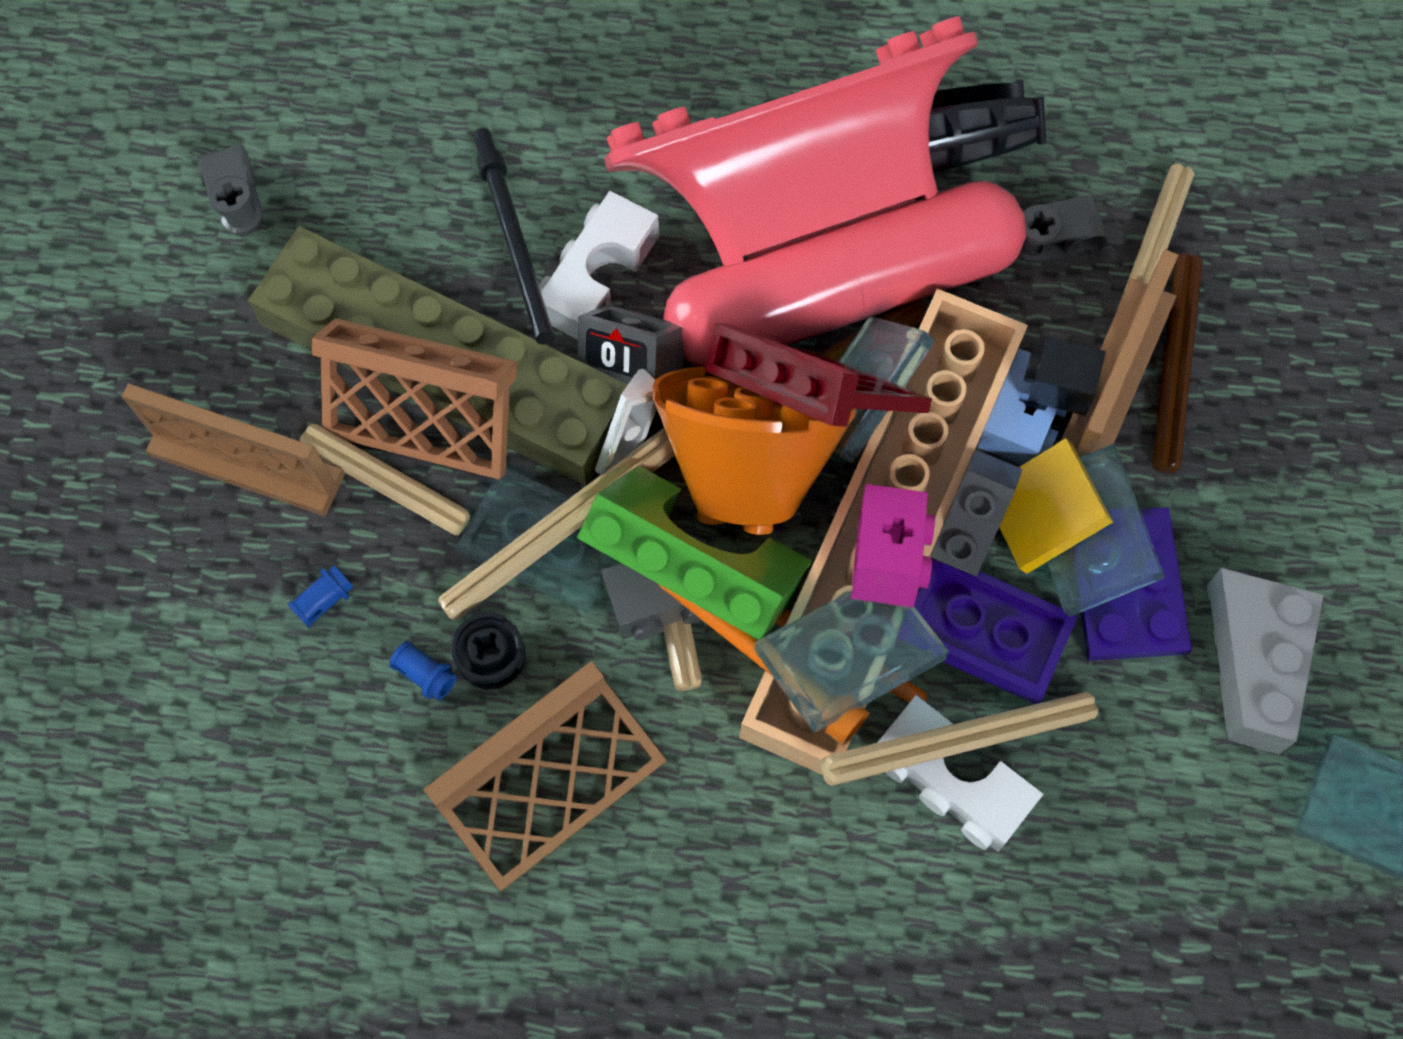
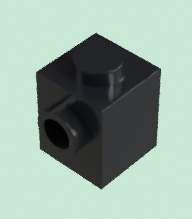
[1023,336,1106,416]

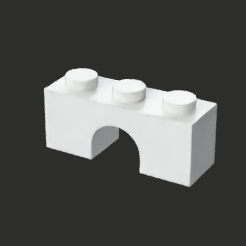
[539,191,660,340]
[877,695,1043,852]

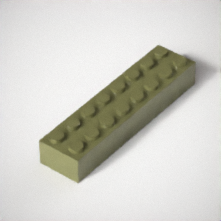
[247,226,628,486]

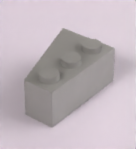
[1207,568,1324,754]

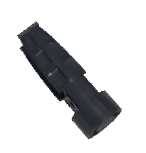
[929,79,1046,173]

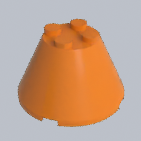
[652,366,856,535]

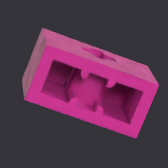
[850,484,935,608]

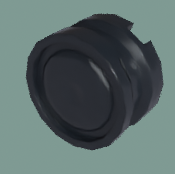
[451,612,526,690]

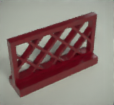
[706,323,932,427]

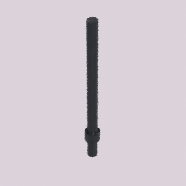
[473,128,555,345]

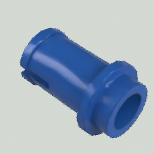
[287,565,354,628]
[389,641,457,700]

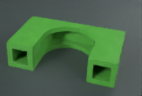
[577,465,813,641]

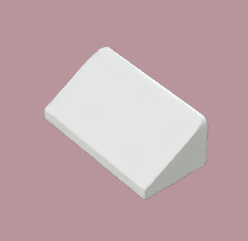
[595,369,657,474]

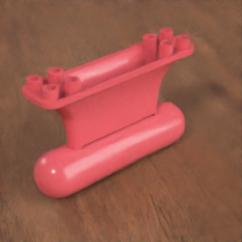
[604,16,1026,370]

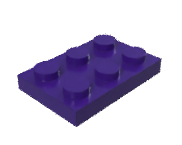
[1071,507,1192,661]
[896,559,1078,704]

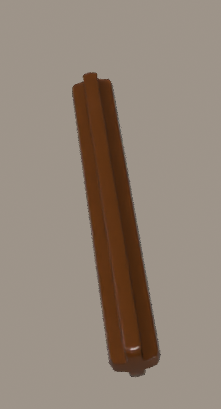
[1152,253,1203,473]

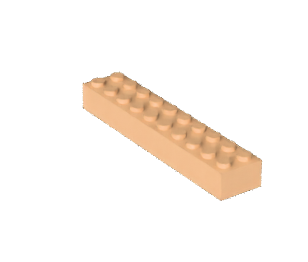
[739,289,1028,775]

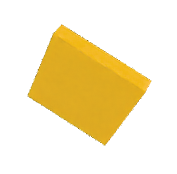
[999,438,1113,574]

